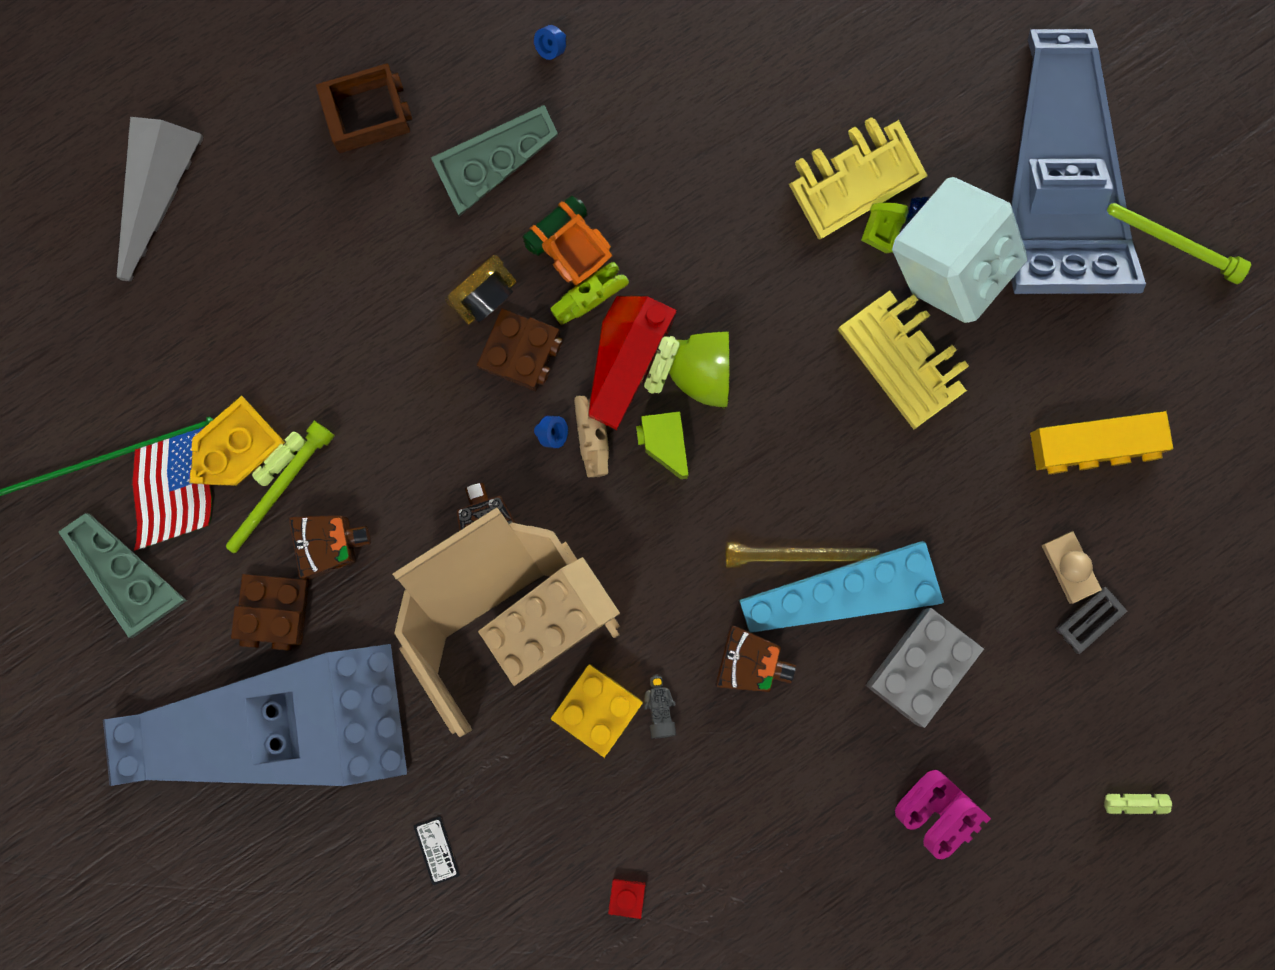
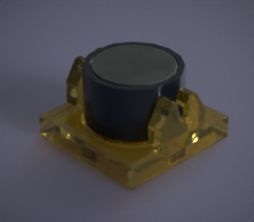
[444,255,516,324]

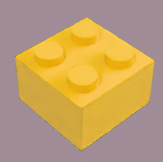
[551,664,643,758]

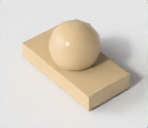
[1041,531,1102,604]

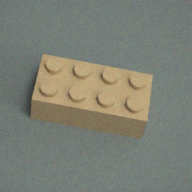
[478,557,620,686]

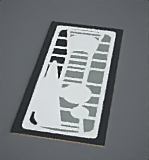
[414,816,460,885]

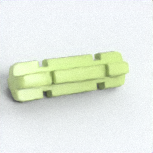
[644,336,680,394]
[252,432,306,486]
[1104,794,1172,814]

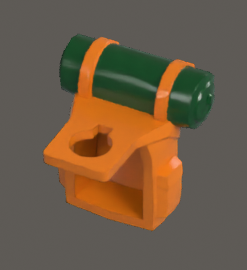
[522,195,612,285]

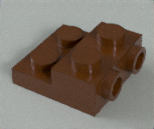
[477,308,563,392]
[231,574,309,650]

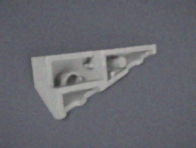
[117,117,203,281]

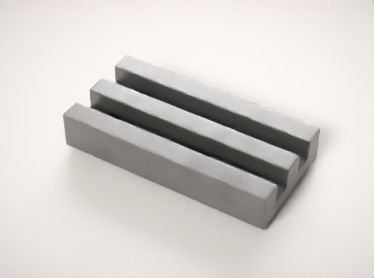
[1055,587,1127,654]

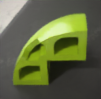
[669,332,729,407]

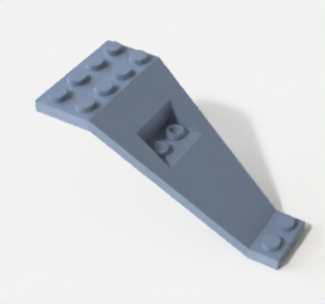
[1011,29,1146,294]
[103,644,407,786]

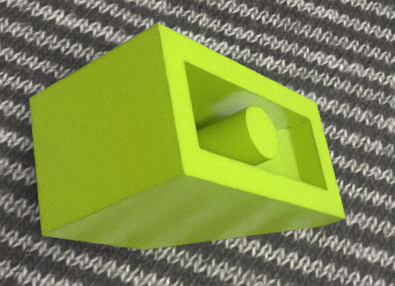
[636,412,688,480]

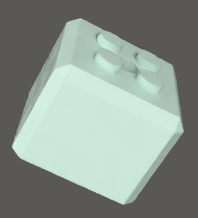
[892,177,1027,323]

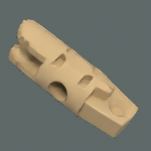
[574,396,609,478]

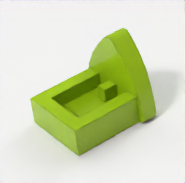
[861,203,908,253]

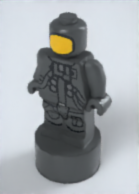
[643,674,677,739]

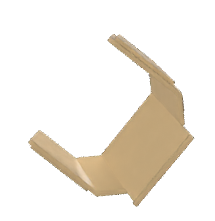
[393,507,620,737]

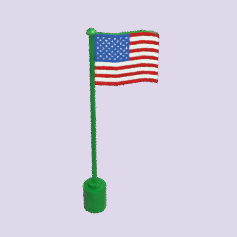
[0,417,214,551]

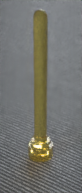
[725,542,880,568]

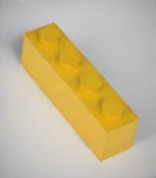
[1030,411,1173,474]

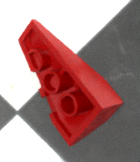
[588,296,677,430]

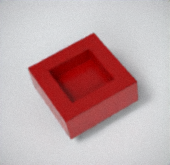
[608,879,645,919]

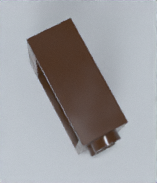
[316,63,413,154]

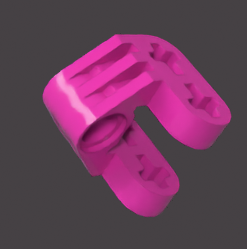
[895,770,991,859]

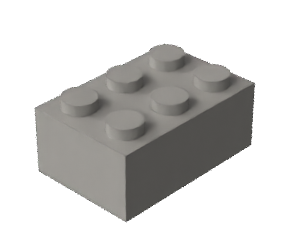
[865,608,984,728]

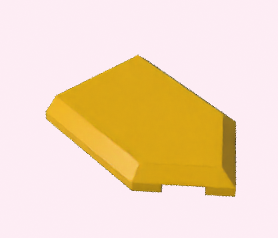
[189,396,285,486]

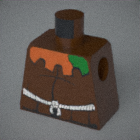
[289,516,371,580]
[715,626,796,692]

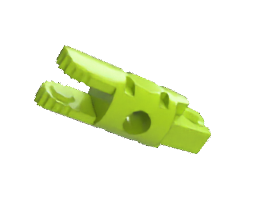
[550,262,629,325]

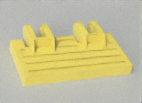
[789,117,927,239]
[838,290,969,429]

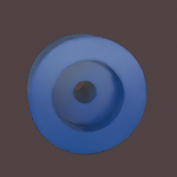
[534,25,566,60]
[534,416,568,448]

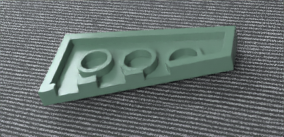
[431,105,558,217]
[59,513,187,638]

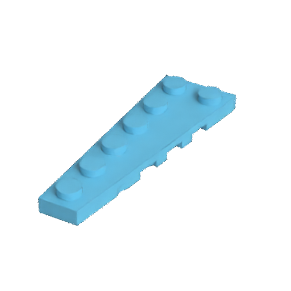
[739,541,944,633]

